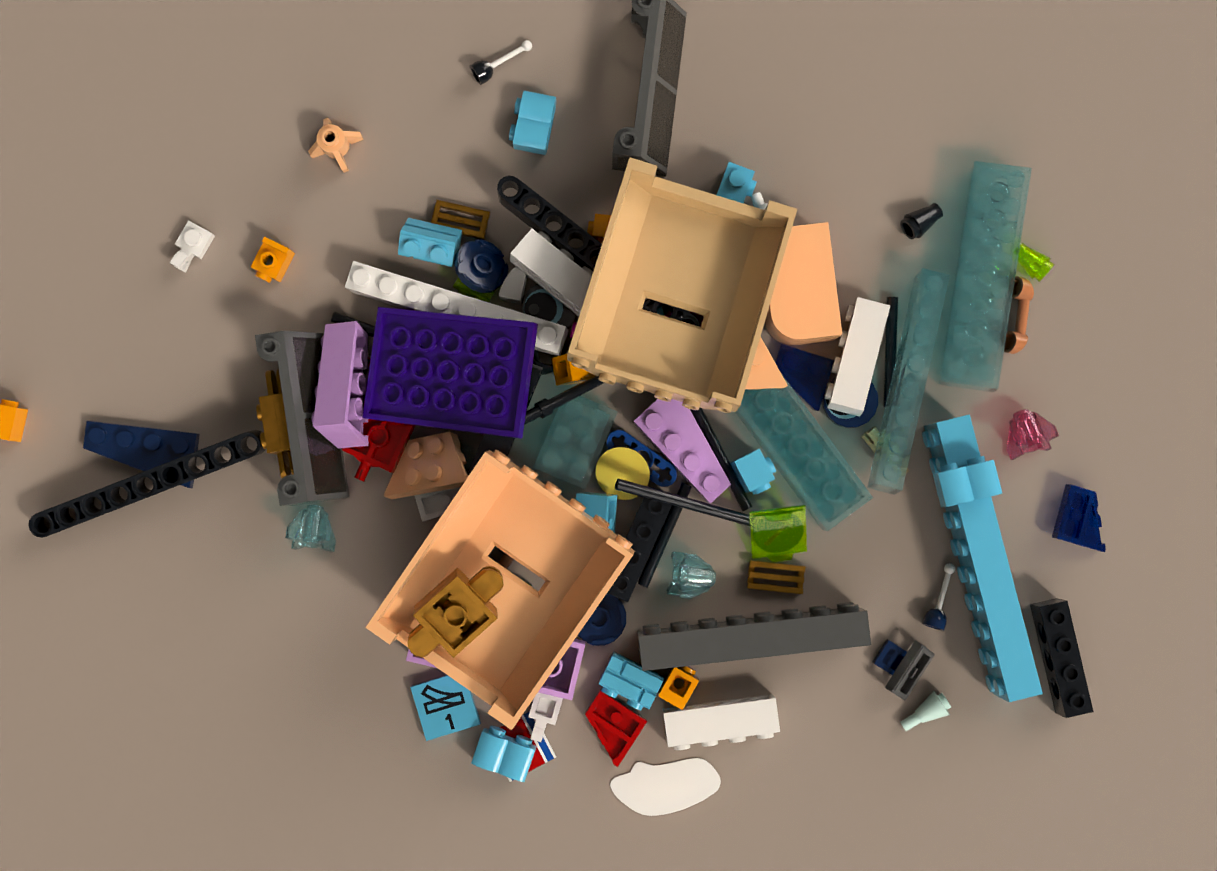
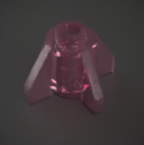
[1007,409,1059,460]

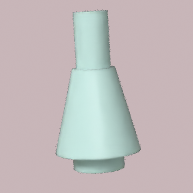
[900,691,951,731]

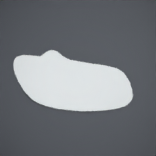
[610,758,721,816]

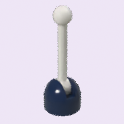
[922,563,955,631]

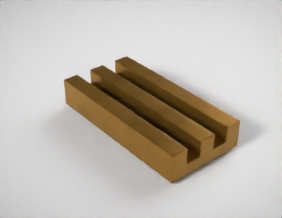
[431,199,490,240]
[747,560,806,594]

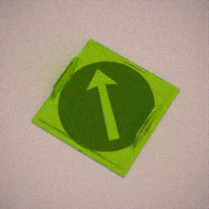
[749,505,807,562]

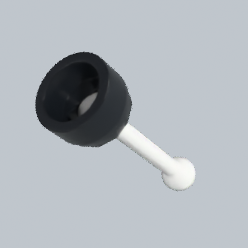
[470,40,532,85]

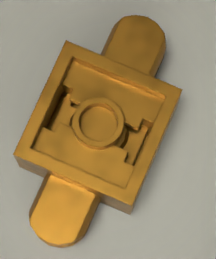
[256,369,312,478]
[407,566,504,658]

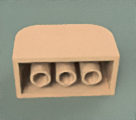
[765,222,842,346]

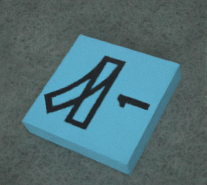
[410,675,481,741]

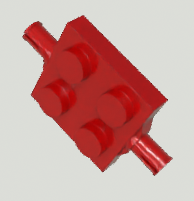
[342,400,415,482]

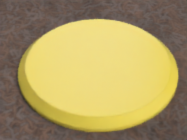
[596,447,650,500]

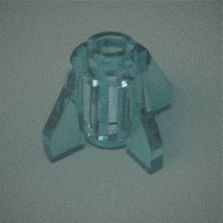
[285,505,336,552]
[666,551,716,599]

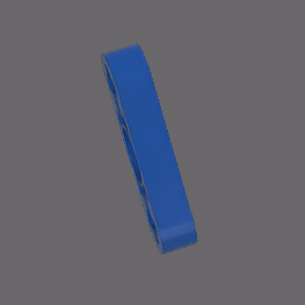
[607,430,677,487]

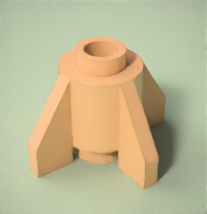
[308,118,364,173]

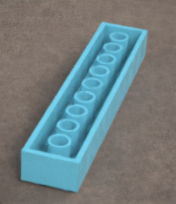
[922,414,1043,702]

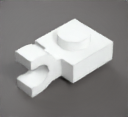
[170,220,215,273]
[528,692,563,742]

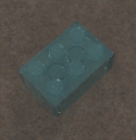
[533,396,618,489]

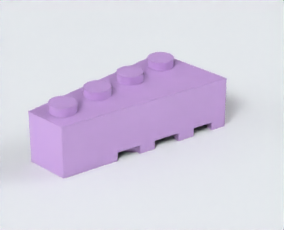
[312,321,369,448]
[633,399,731,504]

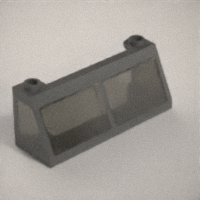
[612,0,687,176]
[255,331,349,506]

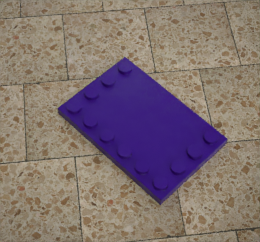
[362,307,538,439]

